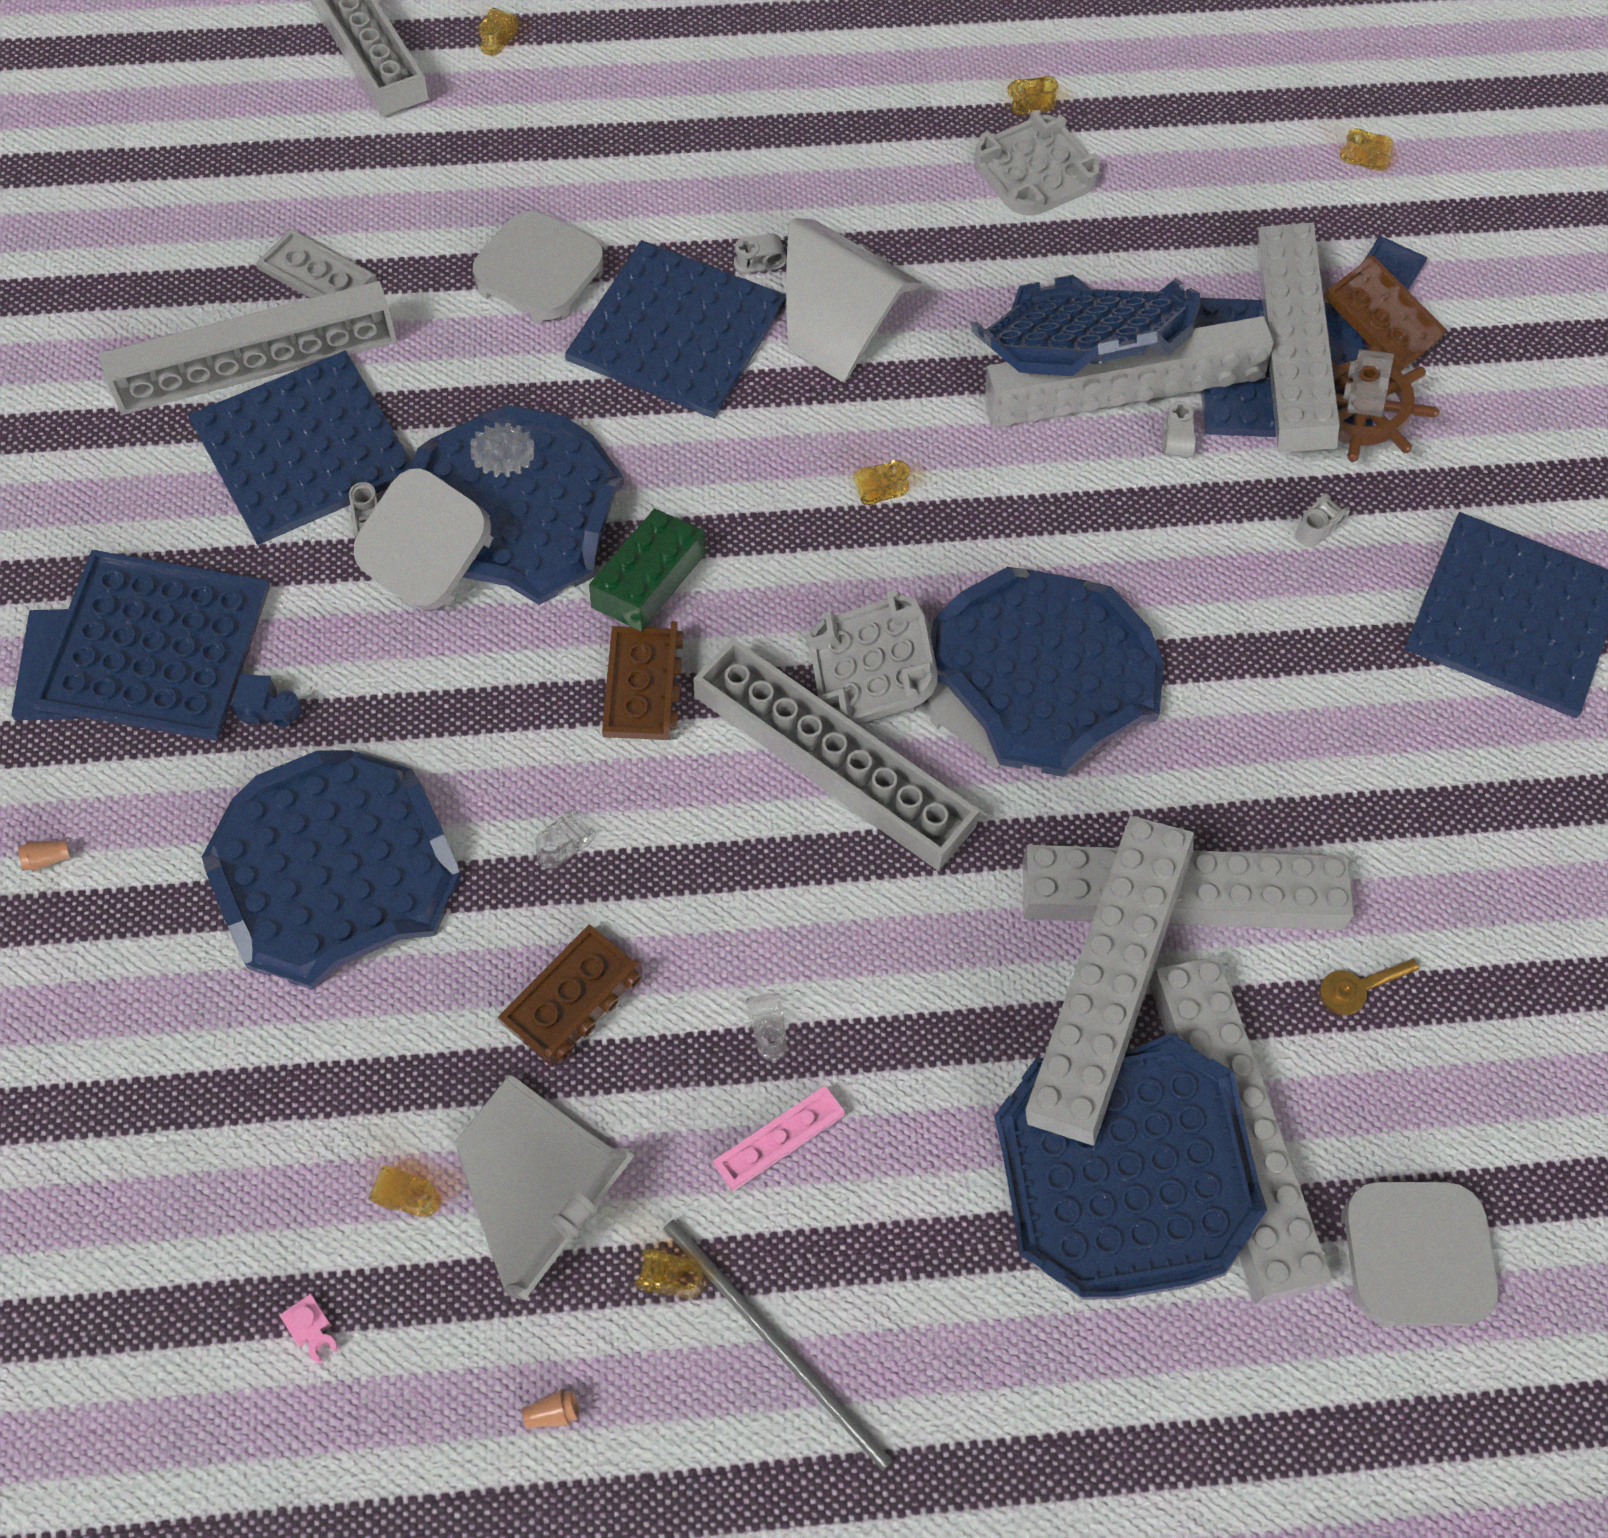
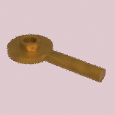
[1319,958,1419,1016]

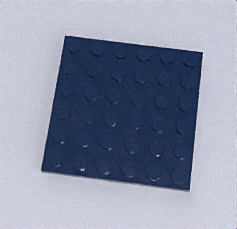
[565,240,786,419]
[1195,298,1374,437]
[188,350,412,545]
[1404,512,1608,719]
[32,550,270,741]

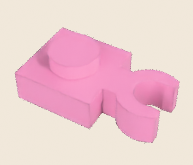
[279,1294,339,1364]

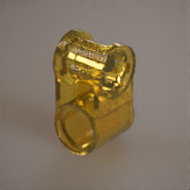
[478,8,519,56]
[1007,76,1058,115]
[1339,128,1393,171]
[853,460,910,505]
[368,1165,441,1217]
[634,1249,705,1299]

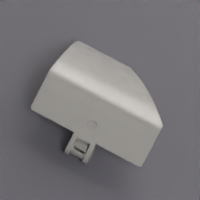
[786,218,922,382]
[455,1075,635,1300]

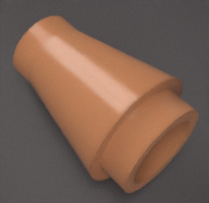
[18,840,70,872]
[522,1388,579,1429]

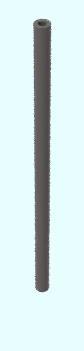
[664,1219,893,1471]

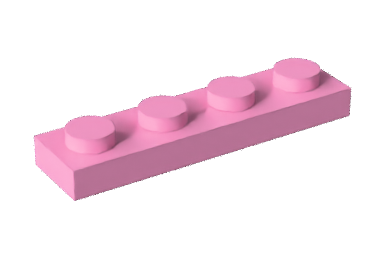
[713,1085,845,1192]

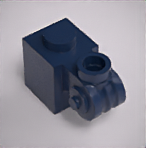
[232,674,302,727]

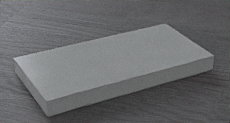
[256,229,377,298]

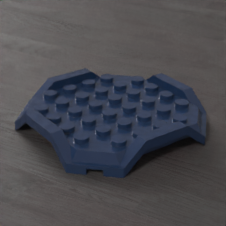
[971,274,1200,376]
[410,405,624,605]
[930,567,1164,777]
[202,750,462,990]
[994,1032,1267,1300]

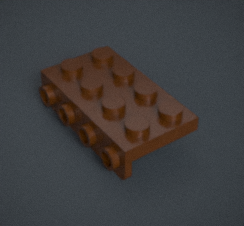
[1323,255,1446,372]
[602,621,684,740]
[497,924,643,1067]

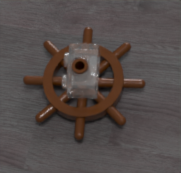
[1331,345,1440,462]

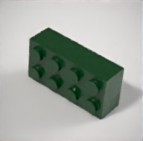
[589,508,705,632]

